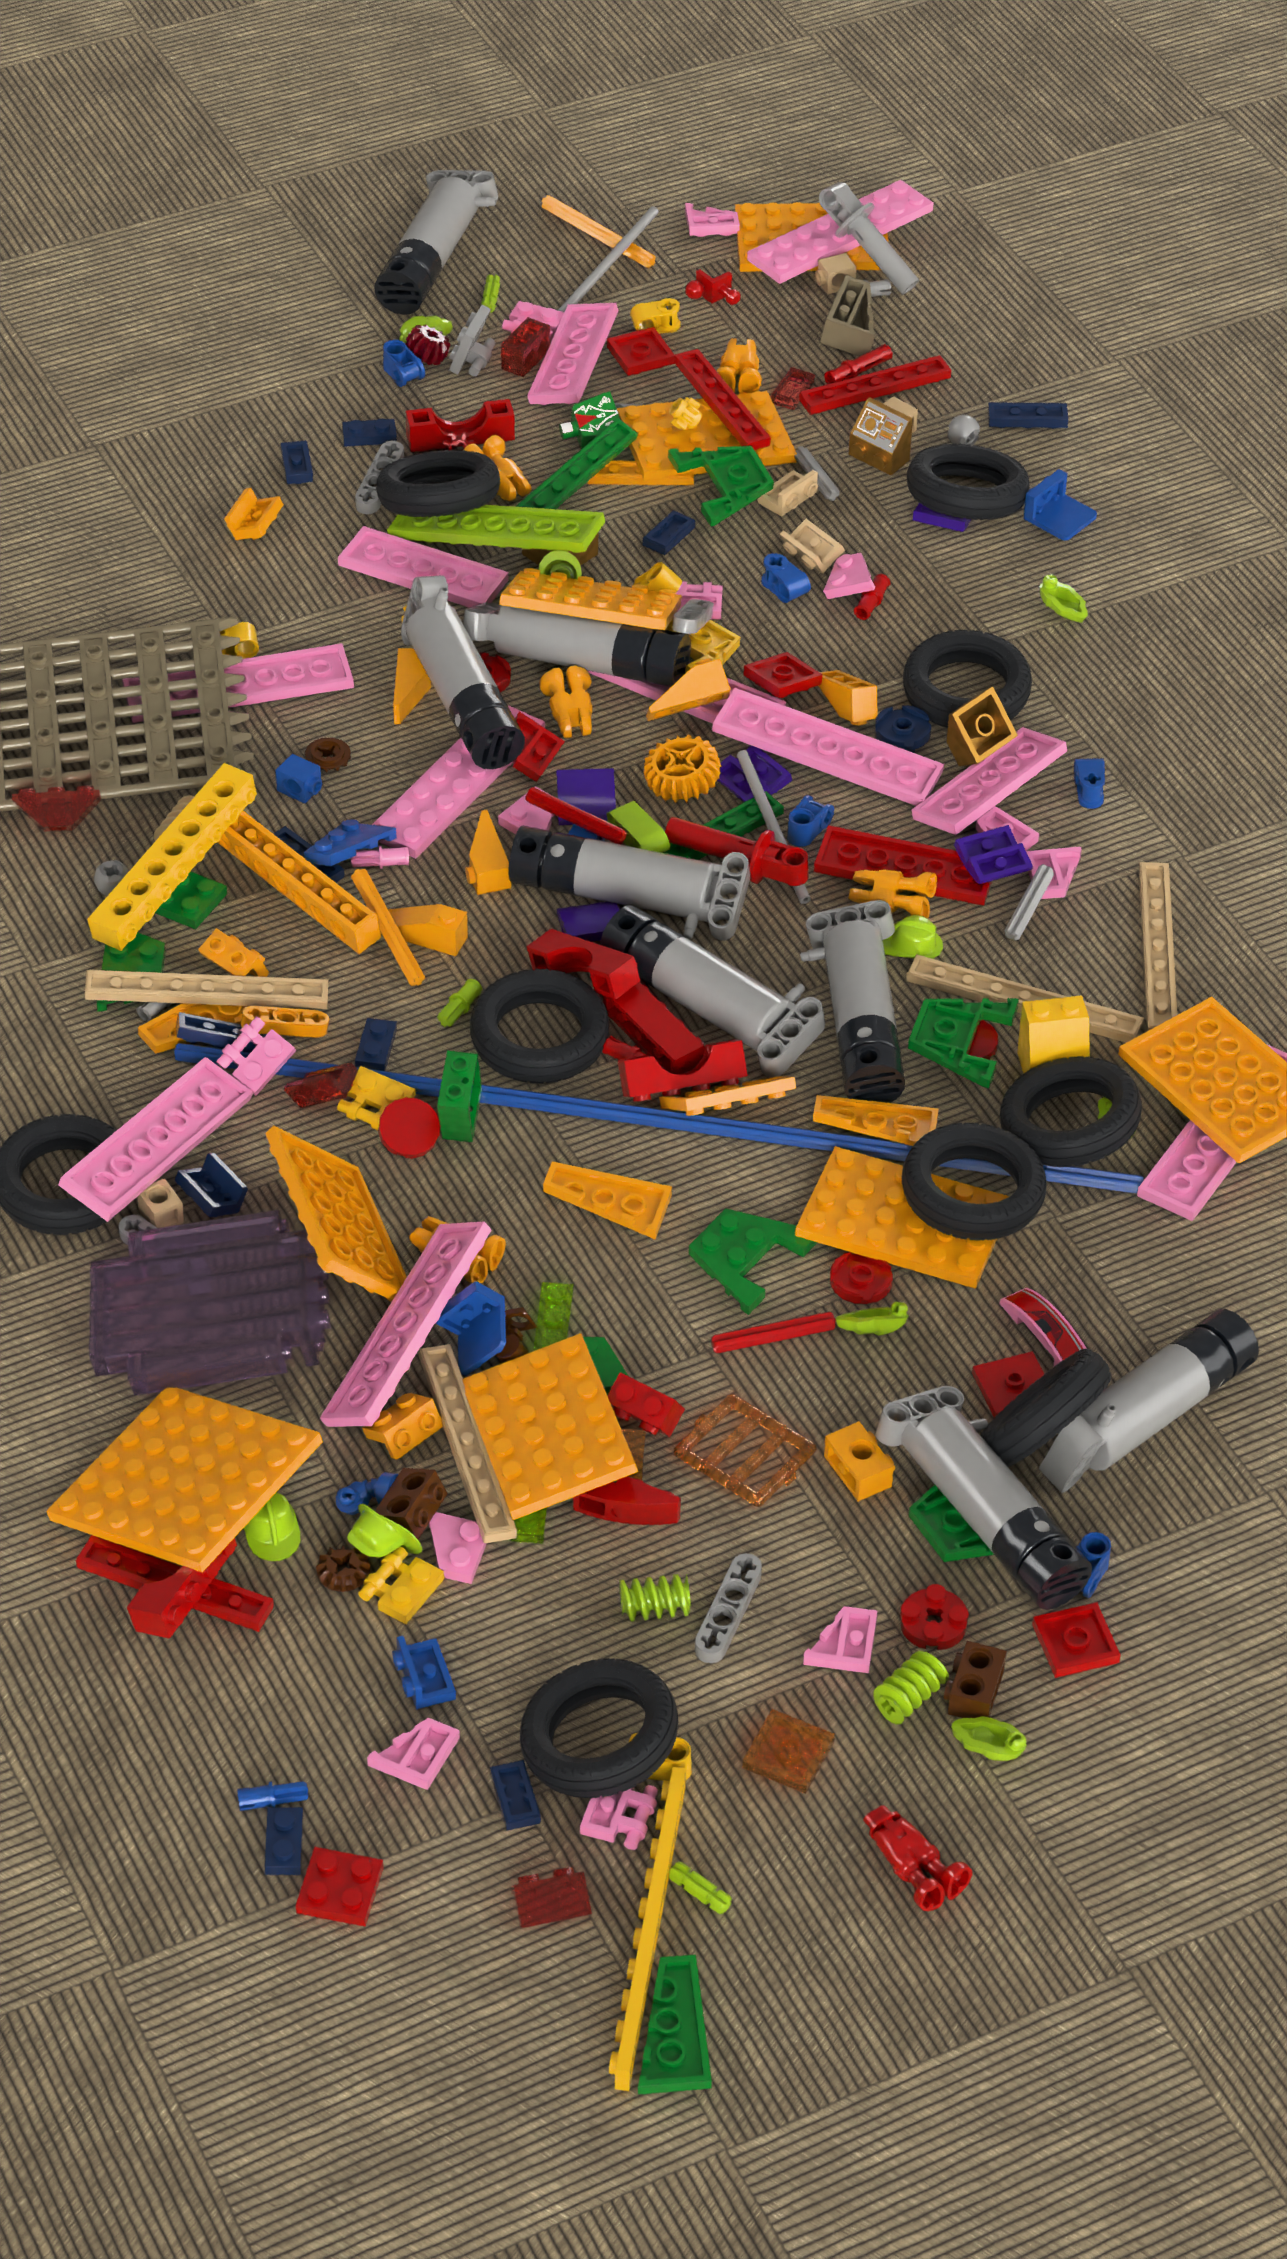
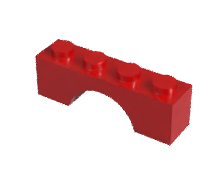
[406,399,515,452]
[526,929,640,999]
[617,1039,748,1102]
[126,1538,237,1639]

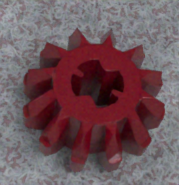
[405,325,451,365]

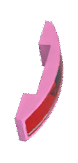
[1000,1287,1087,1367]

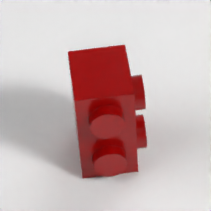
[607,1372,685,1438]

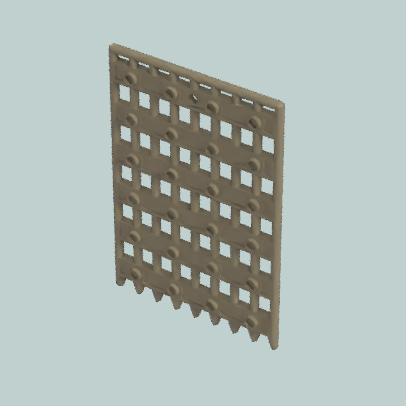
[0,617,256,812]

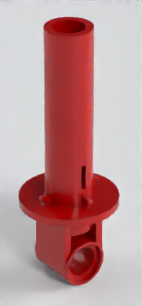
[665,817,809,886]

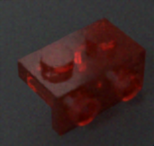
[284,1063,358,1108]
[510,1867,592,1929]

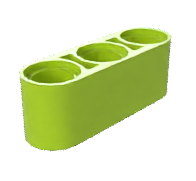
[606,801,670,853]

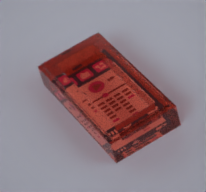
[770,367,815,410]

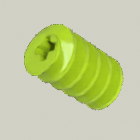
[619,1574,691,1622]
[873,1651,949,1725]

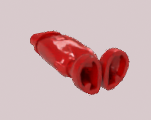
[863,1805,972,1911]

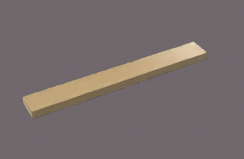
[1139,862,1177,1031]
[906,954,1144,1043]
[85,970,328,1009]
[419,1344,517,1544]

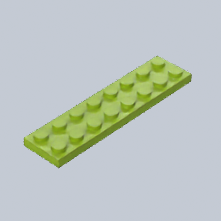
[387,505,606,553]

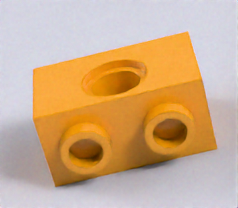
[824,1421,895,1502]

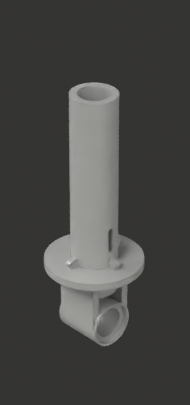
[819,182,920,295]

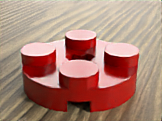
[900,1584,969,1650]

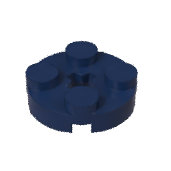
[875,705,931,753]

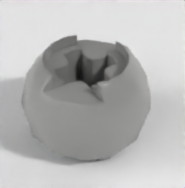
[948,415,980,446]
[94,860,129,896]

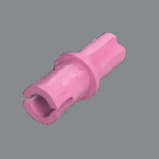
[351,846,409,869]

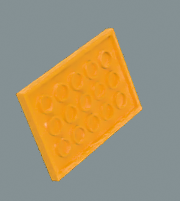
[735,202,889,272]
[617,391,797,481]
[499,568,682,630]
[1118,997,1287,1163]
[265,1125,407,1302]
[795,1146,1010,1289]
[462,1333,638,1520]

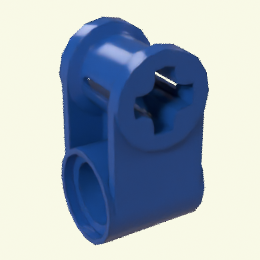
[383,340,425,387]
[761,553,811,603]
[1074,758,1105,809]
[787,795,834,847]
[1077,1532,1111,1599]

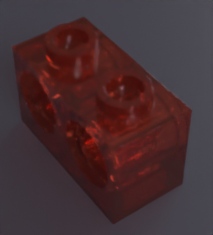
[501,317,550,377]

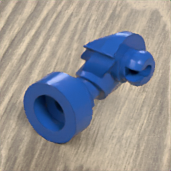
[335,1472,399,1515]

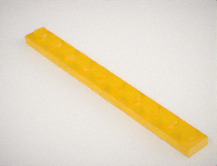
[609,1767,686,2091]

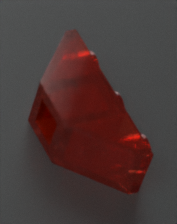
[12,786,101,832]

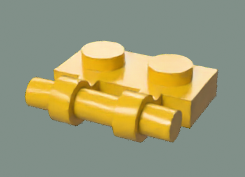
[337,1066,416,1131]
[358,1546,444,1625]

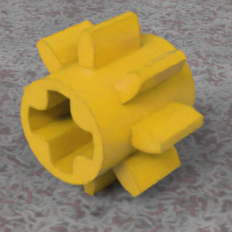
[669,397,702,430]

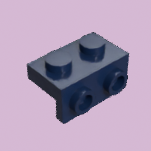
[174,1153,248,1217]

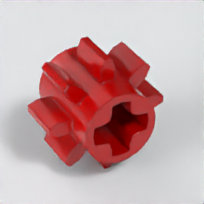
[443,431,474,451]

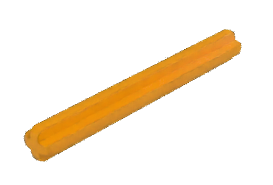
[351,869,425,986]

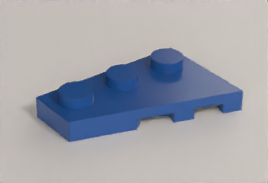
[304,820,397,866]

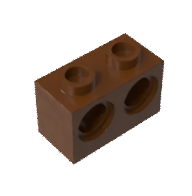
[375,1468,448,1540]
[944,1641,1007,1718]

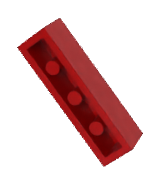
[603,982,705,1074]

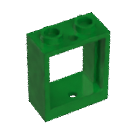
[437,1050,482,1143]

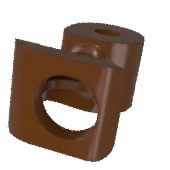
[496,1307,537,1363]

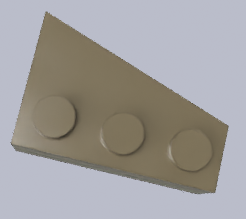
[820,275,875,356]

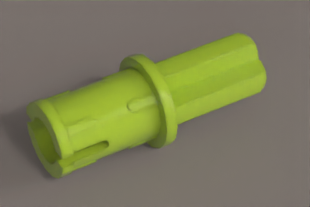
[437,979,483,1027]

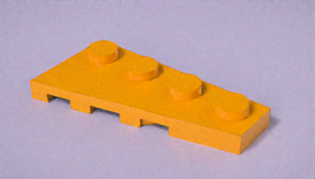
[138,1003,248,1054]
[659,1076,796,1116]
[813,1095,939,1146]
[543,1161,672,1240]

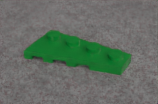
[638,1954,712,2094]

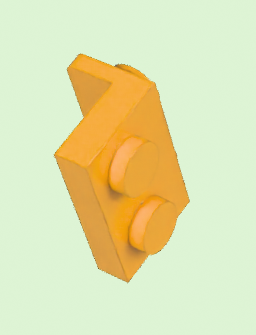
[225,488,284,541]
[198,928,270,977]
[362,1393,443,1460]

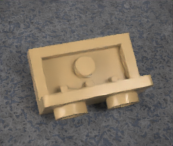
[757,470,818,517]
[779,519,845,574]

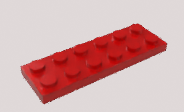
[814,825,992,906]

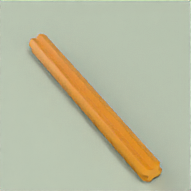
[542,195,656,268]

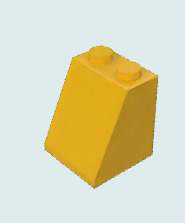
[1017,995,1090,1074]

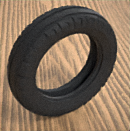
[907,444,1030,520]
[376,450,500,517]
[903,630,1032,728]
[470,969,609,1084]
[1000,1056,1142,1167]
[0,1114,117,1235]
[902,1123,1046,1240]
[980,1349,1111,1467]
[520,1658,678,1798]

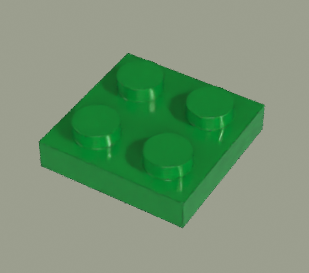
[155,871,227,930]

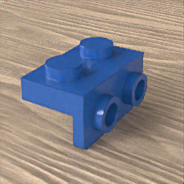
[392,1635,456,1710]

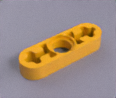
[241,1006,330,1038]

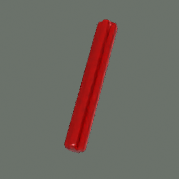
[525,787,627,845]
[711,1311,836,1354]

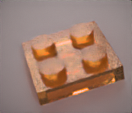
[742,1709,835,1794]

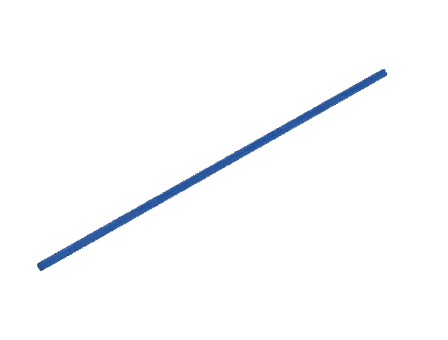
[174,1043,1144,1194]

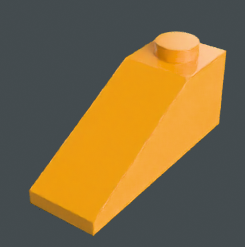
[393,648,432,724]
[646,658,731,721]
[818,670,878,725]
[465,810,511,895]
[380,904,468,956]

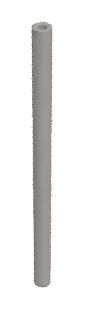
[557,206,659,312]
[737,750,811,904]

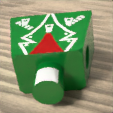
[559,391,620,449]

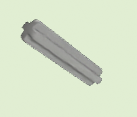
[795,446,840,501]
[1005,864,1054,941]

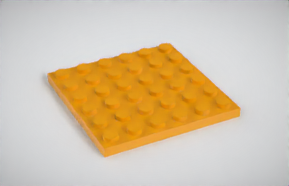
[46,1385,323,1572]

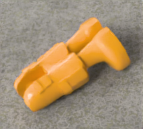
[716,338,762,394]
[464,435,532,501]
[539,665,593,738]
[848,869,937,919]
[409,1216,506,1284]

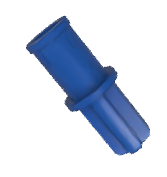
[237,1781,308,1812]

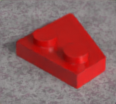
[513,711,565,782]

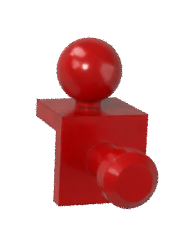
[685,269,741,305]

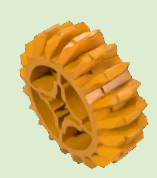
[643,734,721,803]

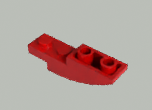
[572,1476,681,1525]

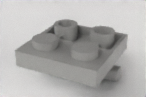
[449,305,496,376]

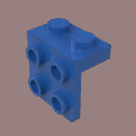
[1024,469,1097,541]
[435,1281,506,1376]

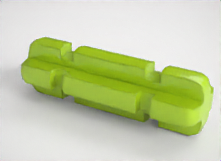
[481,274,500,313]
[669,1861,732,1914]

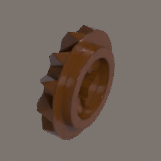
[305,738,351,773]
[316,1544,371,1592]

